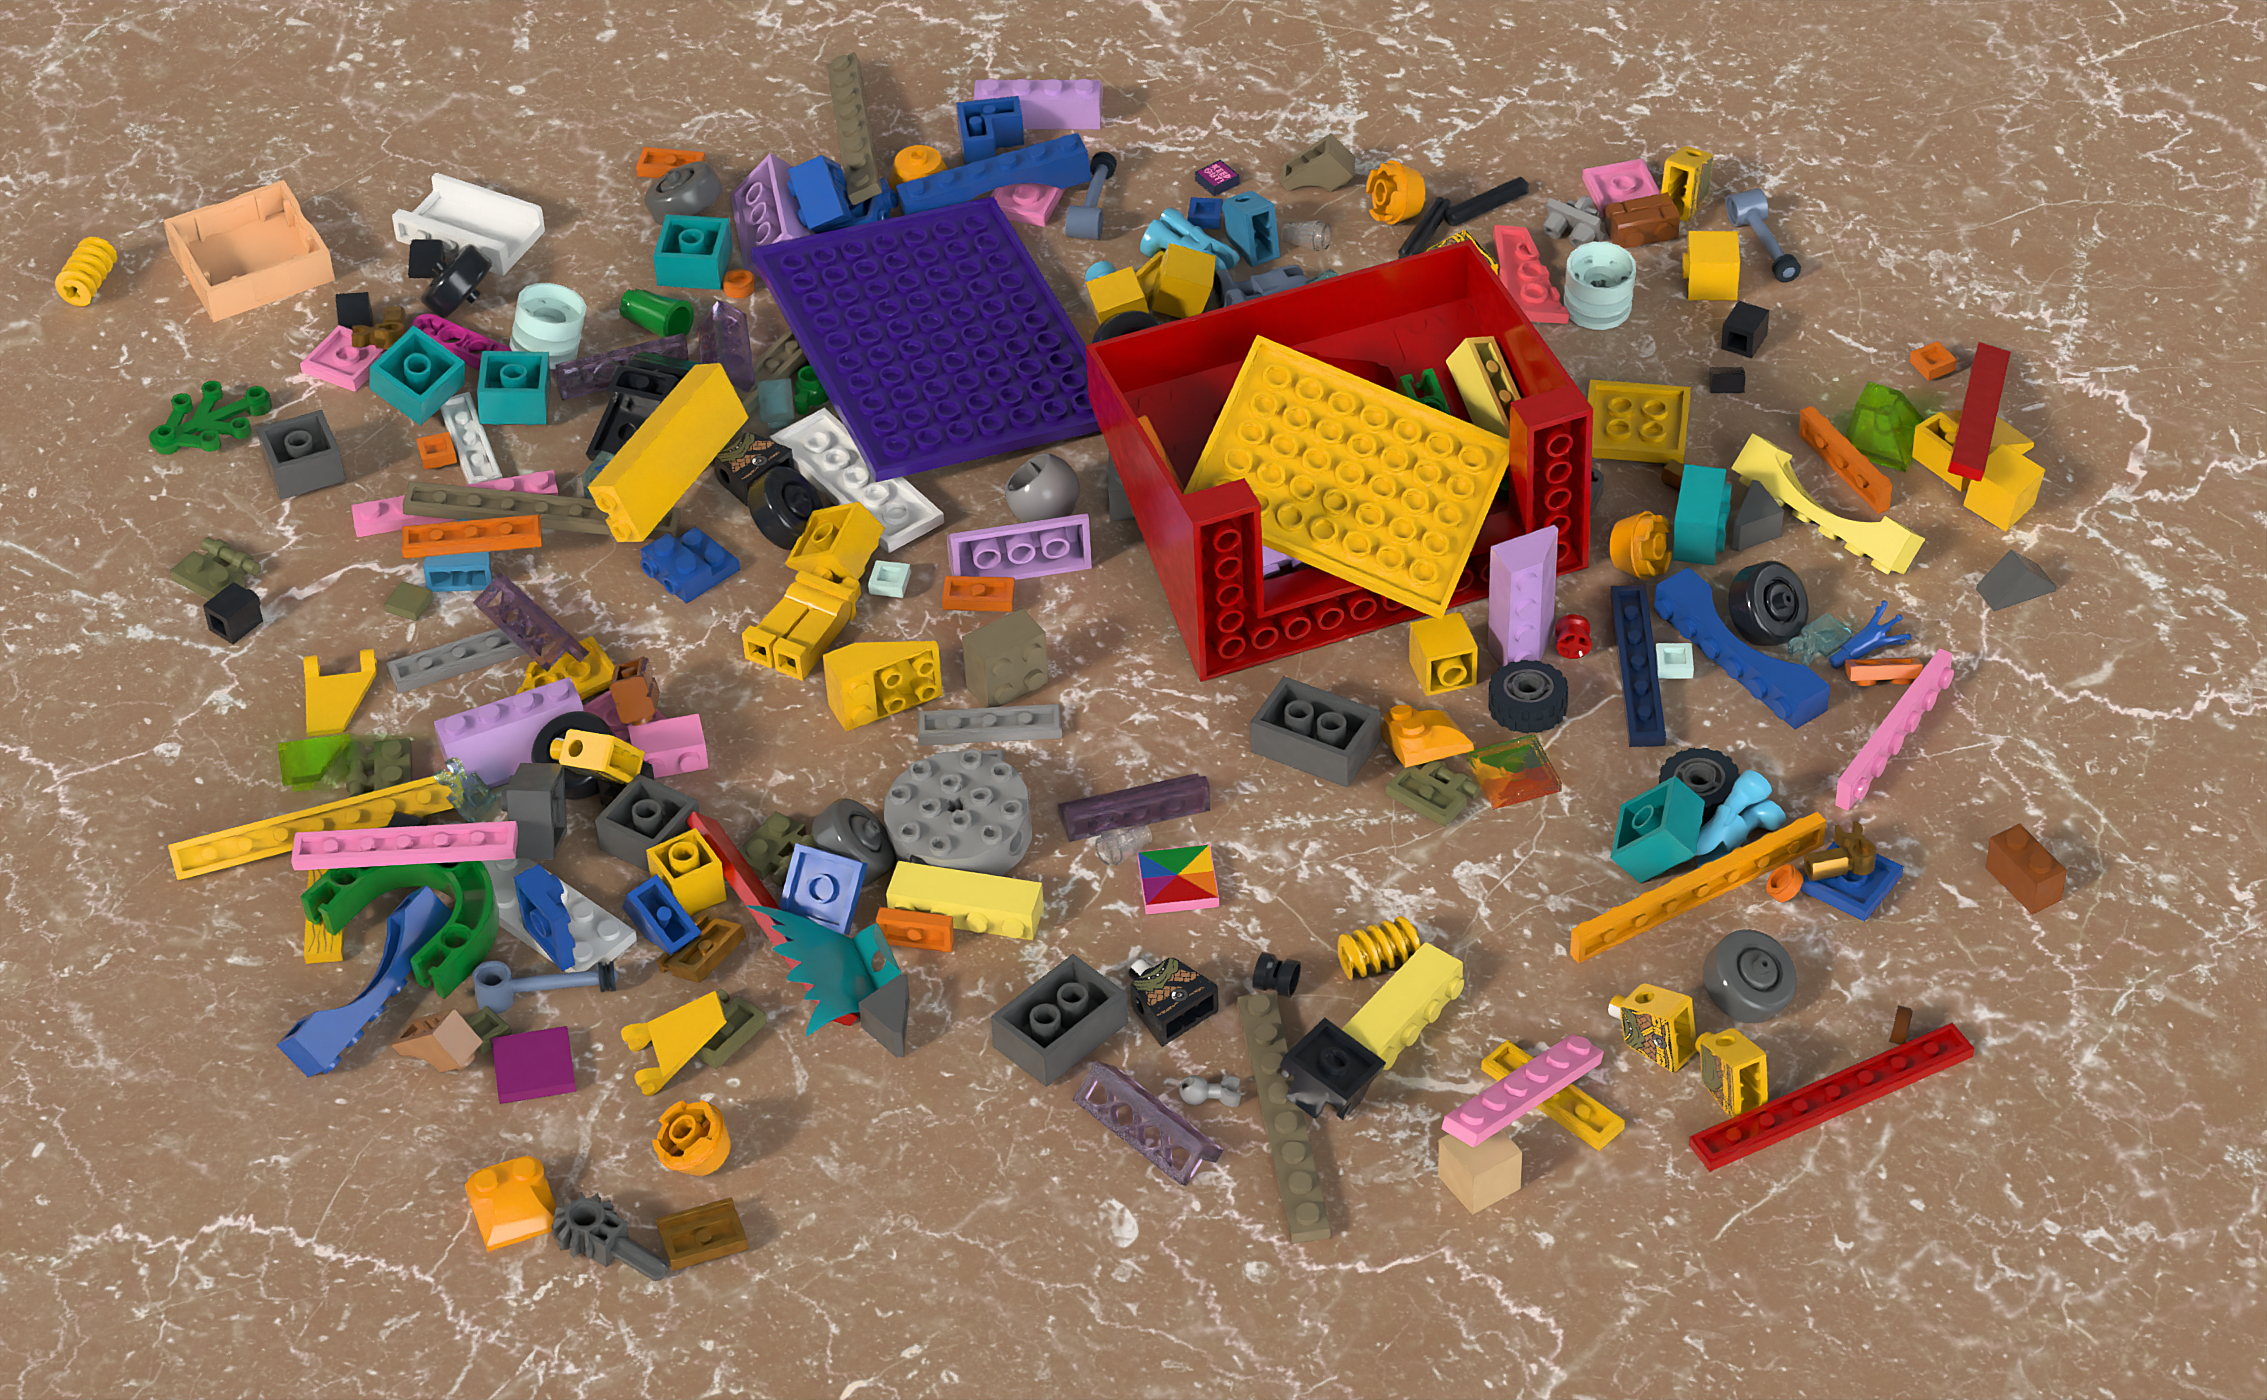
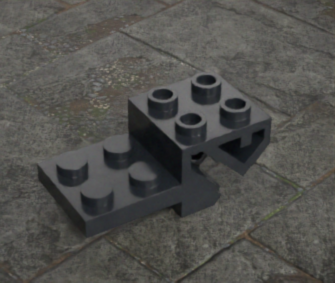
[586,351,702,464]

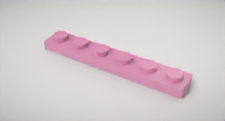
[351,470,559,537]
[1835,648,1954,811]
[291,821,518,870]
[1442,1033,1604,1148]

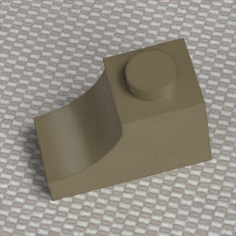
[1280,133,1356,192]

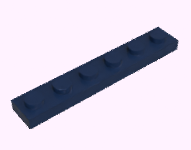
[1610,585,1666,747]

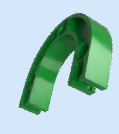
[300,861,499,999]

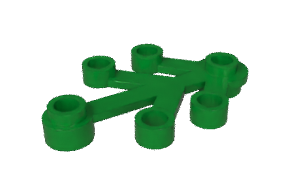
[149,381,272,455]

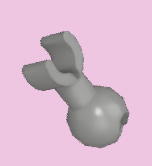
[1179,1075,1241,1107]

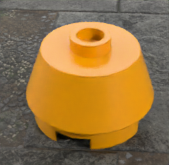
[888,145,948,202]
[1366,160,1425,225]
[1610,511,1672,581]
[652,1099,731,1177]

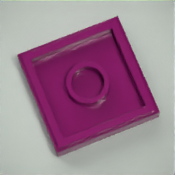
[491,1026,576,1104]

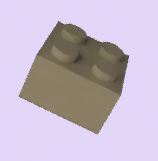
[962,608,1049,708]

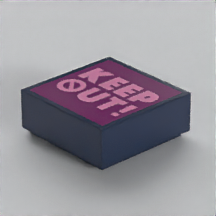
[1195,160,1240,196]

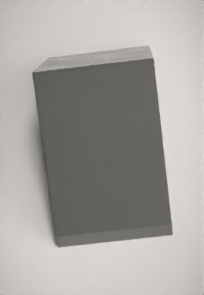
[1732,480,1784,551]
[1976,549,2056,612]
[859,974,910,1057]

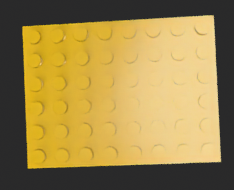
[1183,335,1509,620]

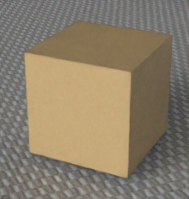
[1438,1129,1522,1215]

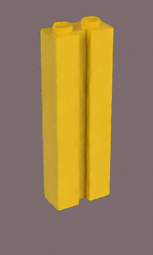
[588,363,749,542]

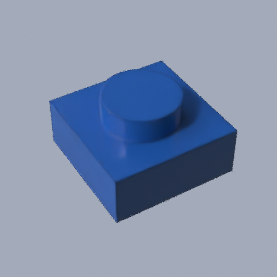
[1187,197,1223,229]

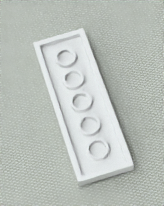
[769,408,944,553]
[481,859,637,973]

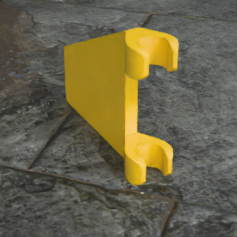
[303,649,377,737]
[621,991,727,1096]

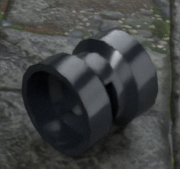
[1252,952,1301,998]

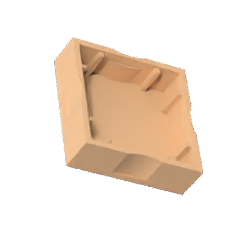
[163,180,335,322]

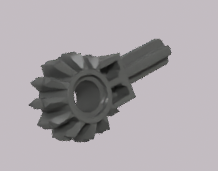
[551,1192,669,1281]

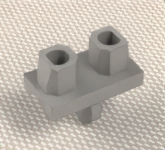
[1543,195,1605,248]

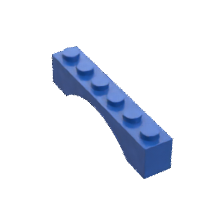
[896,132,1092,216]
[1654,567,1830,729]
[277,885,453,1077]

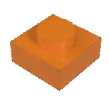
[1909,341,1957,381]
[416,432,457,470]

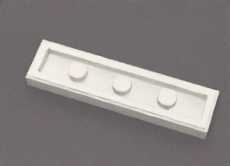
[439,392,503,484]

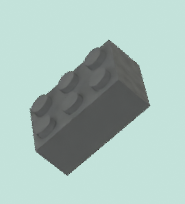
[1250,676,1380,788]
[991,954,1128,1087]

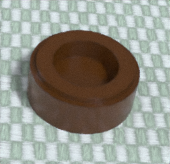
[1889,1005,1913,1045]

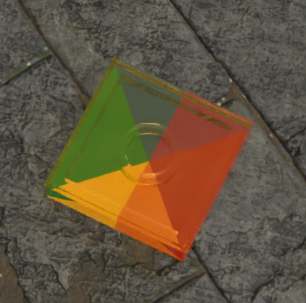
[1467,734,1562,810]

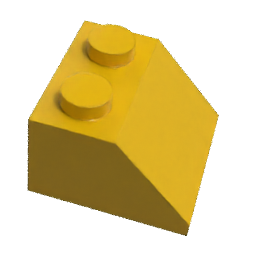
[785,501,885,584]

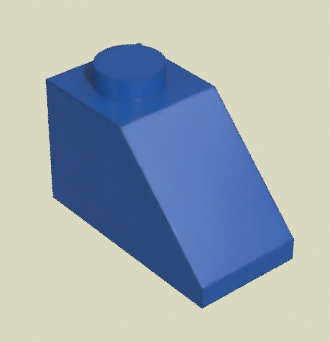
[622,874,701,955]

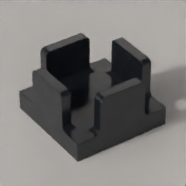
[1280,1017,1386,1120]

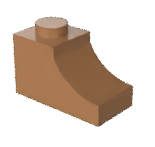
[391,1008,483,1073]

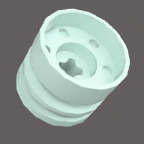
[1563,242,1636,330]
[509,283,587,369]

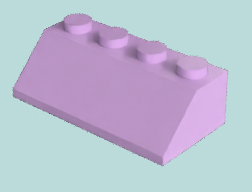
[973,79,1103,129]
[730,153,813,277]
[947,513,1092,580]
[1488,525,1558,667]
[434,677,585,798]

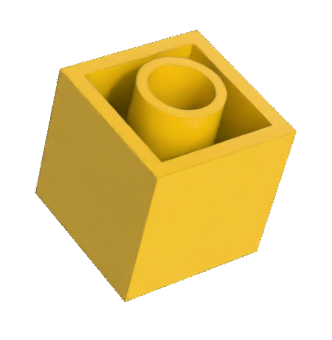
[1682,231,1740,301]
[1151,243,1216,319]
[1085,266,1150,325]
[1963,443,2046,532]
[1409,611,1478,696]
[646,828,727,917]

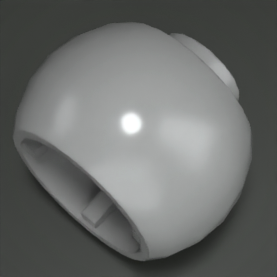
[1005,453,1080,523]

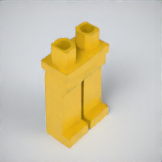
[742,565,861,681]

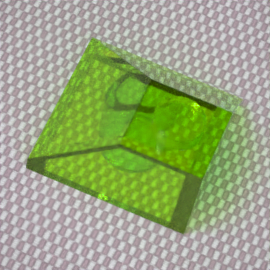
[1846,382,1925,472]
[277,733,356,792]

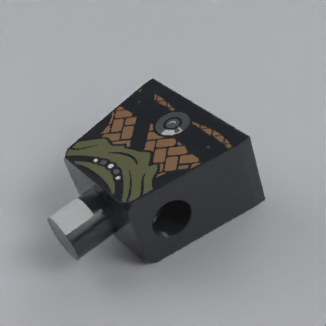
[714,432,794,508]
[1128,958,1218,1047]

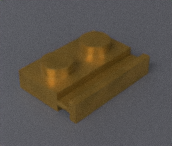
[656,914,747,983]
[656,1197,748,1271]

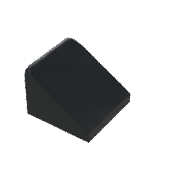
[408,239,445,279]
[335,292,373,330]
[1709,367,1746,393]

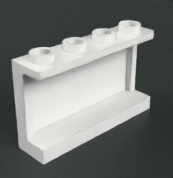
[392,173,545,276]

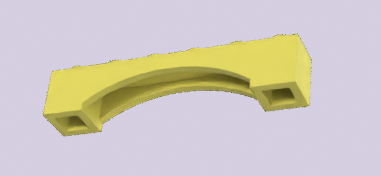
[1731,433,1925,575]

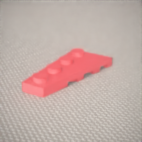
[1492,225,1570,324]

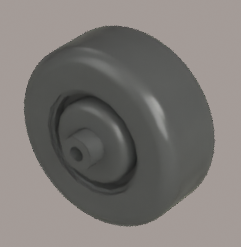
[644,161,722,225]
[812,798,895,887]
[1703,929,1797,1024]

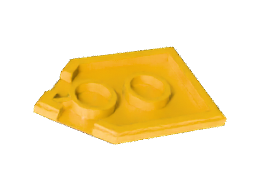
[515,636,616,700]

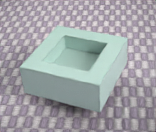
[868,560,911,598]
[1655,643,1694,679]

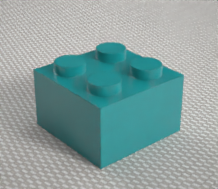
[653,214,733,290]
[370,325,465,426]
[477,351,551,425]
[1673,464,1732,566]
[1610,776,1705,884]

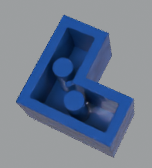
[956,96,1024,165]
[787,155,853,233]

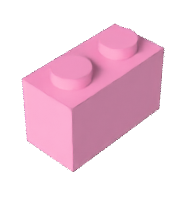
[628,713,709,778]

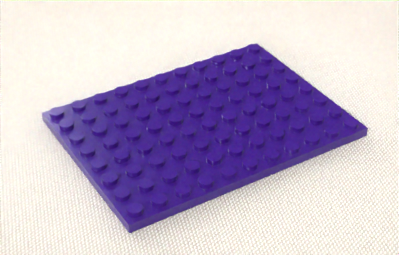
[751,196,1101,482]

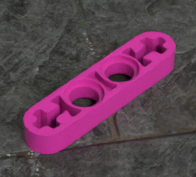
[412,314,512,371]

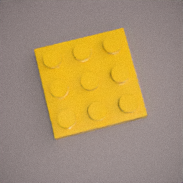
[1587,379,1691,465]

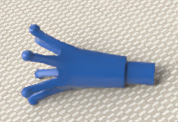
[1828,600,1912,670]

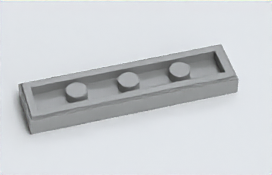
[386,621,533,694]
[918,704,1062,746]

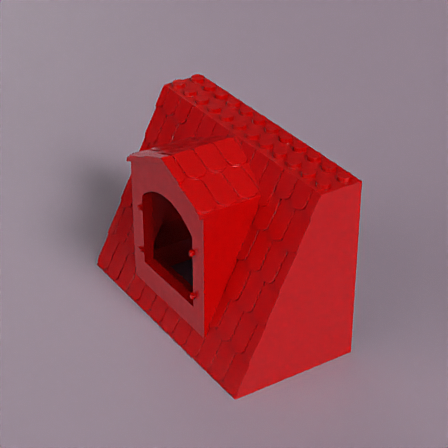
[1085,239,1593,682]

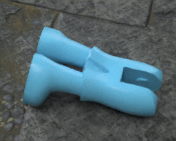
[1140,207,1240,271]
[1695,770,1786,868]

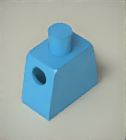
[1222,191,1280,267]
[423,519,494,592]

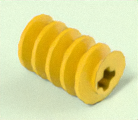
[55,236,118,307]
[1337,915,1421,981]

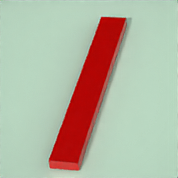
[1947,342,2011,482]
[686,811,858,1026]
[1689,1022,1974,1172]

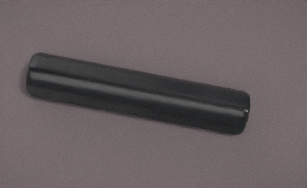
[1445,177,1529,227]
[1398,196,1450,259]

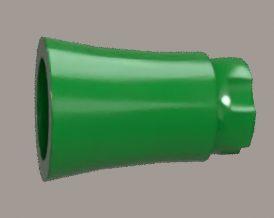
[619,289,694,344]

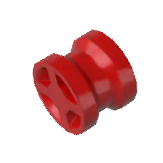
[1555,614,1592,659]

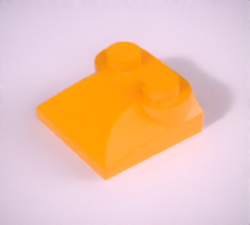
[1381,705,1474,768]
[464,1156,557,1252]

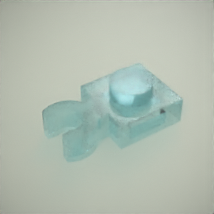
[1788,612,1853,665]
[433,757,498,823]

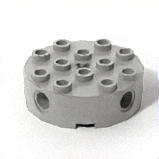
[884,749,1032,877]

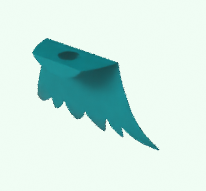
[746,905,901,1037]

